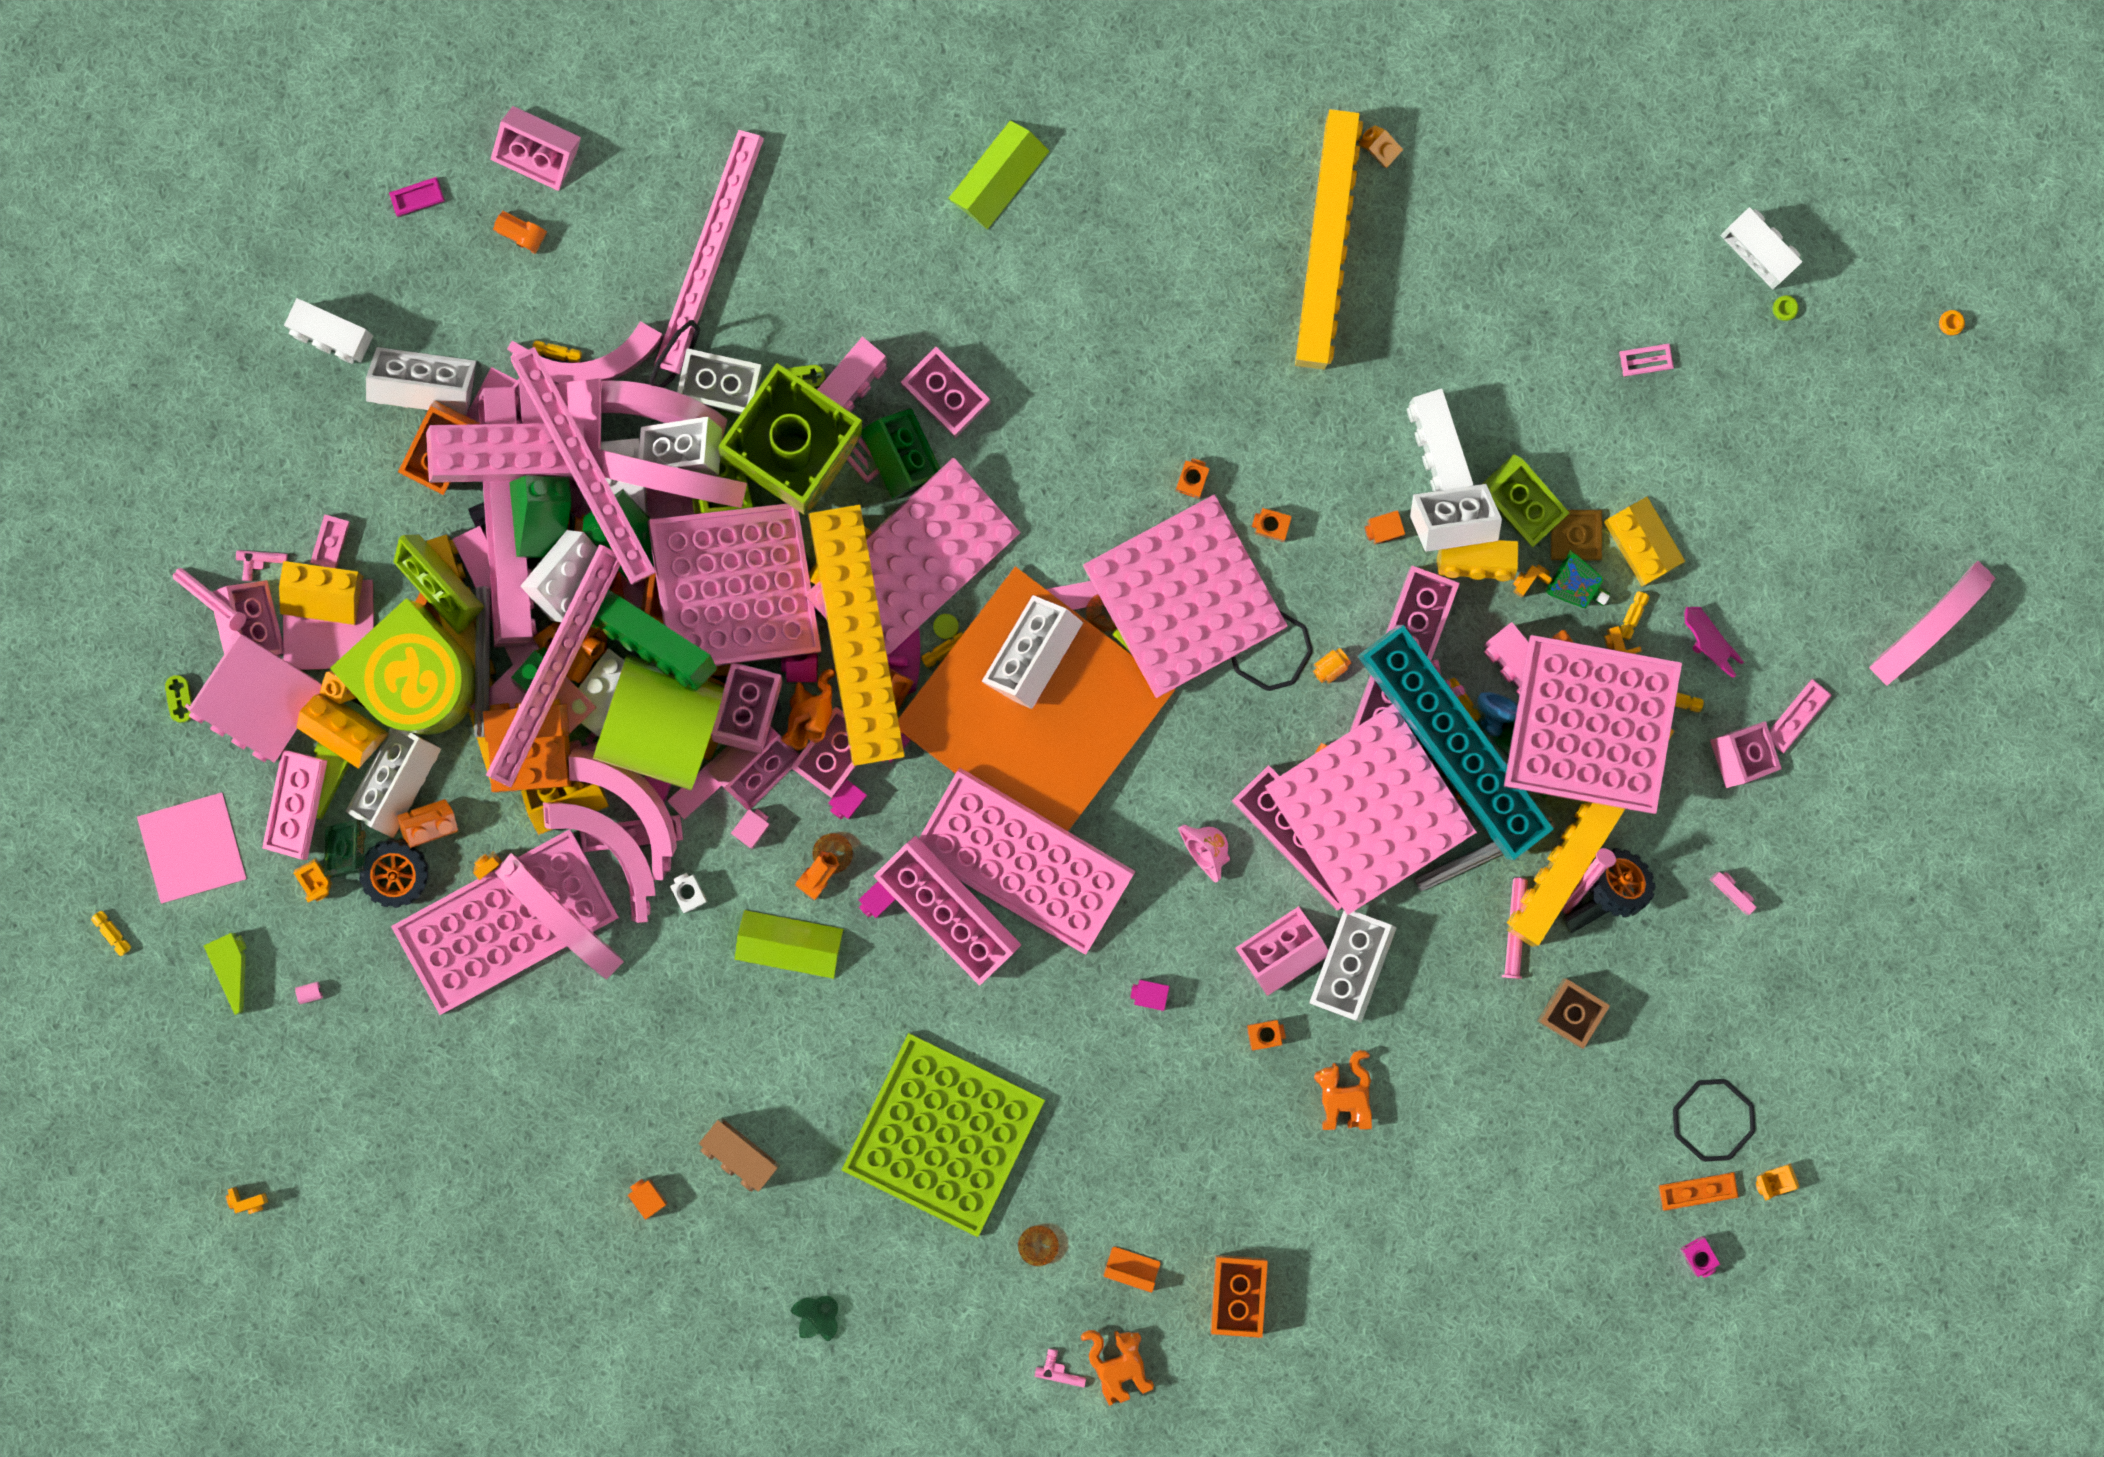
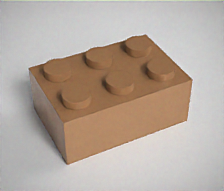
[699,1118,780,1192]

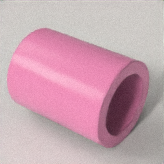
[295,981,323,1005]

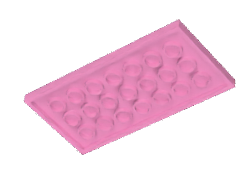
[805,458,1021,655]
[919,768,1135,955]
[391,829,619,1015]

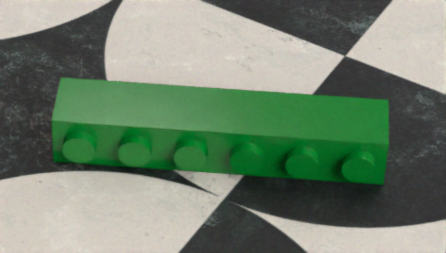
[591,589,717,691]

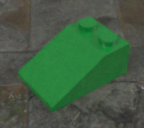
[509,475,571,558]

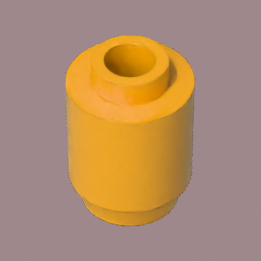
[1313,648,1352,684]

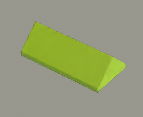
[948,120,1050,230]
[393,534,485,634]
[734,910,844,979]

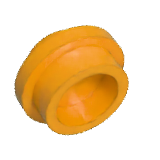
[1939,310,1965,336]

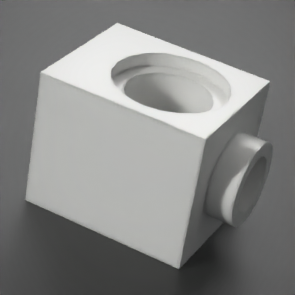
[670,873,708,913]

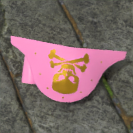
[1178,825,1230,882]

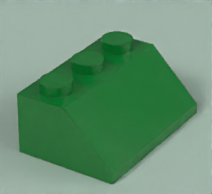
[861,408,941,499]
[582,489,654,581]

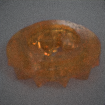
[1086,594,1117,632]
[812,833,853,874]
[1018,1225,1059,1266]

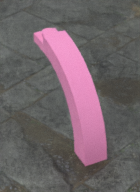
[507,321,664,384]
[601,381,727,438]
[592,448,747,508]
[1869,561,1996,686]
[569,749,677,880]
[543,802,656,923]
[494,853,624,980]

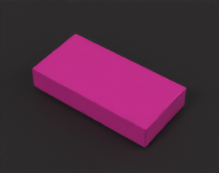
[389,177,445,217]

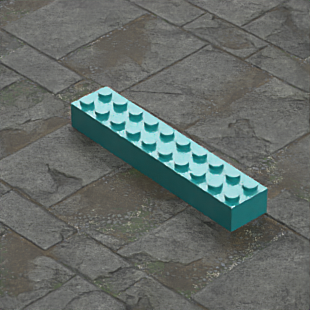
[1357,625,1554,860]

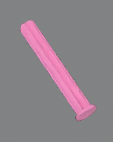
[173,568,246,631]
[1561,848,1616,914]
[1502,878,1528,979]

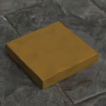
[1551,510,1602,561]

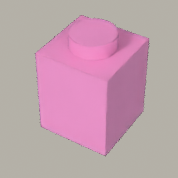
[731,809,771,849]

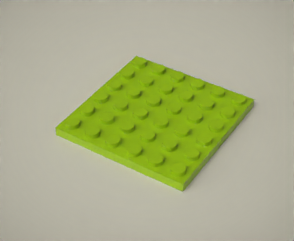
[841,1033,1045,1237]

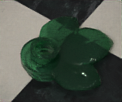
[790,1296,838,1341]

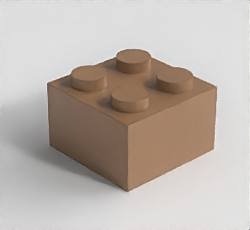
[1537,978,1610,1049]

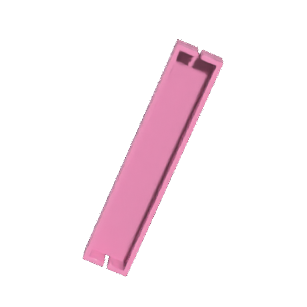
[477,387,536,648]

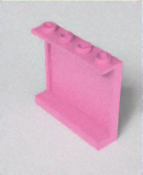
[185,630,322,763]

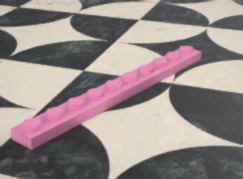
[654,130,764,374]
[511,347,655,585]
[486,545,620,787]

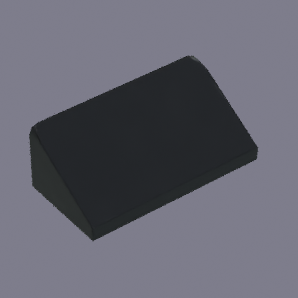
[1563,899,1610,933]

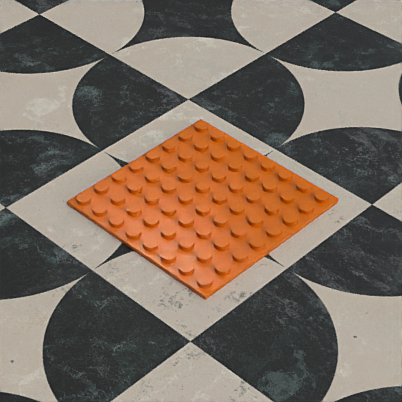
[898,566,1176,831]

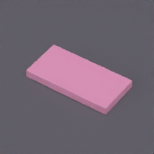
[262,750,327,860]

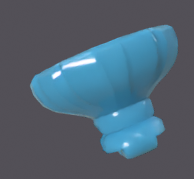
[1477,692,1518,736]

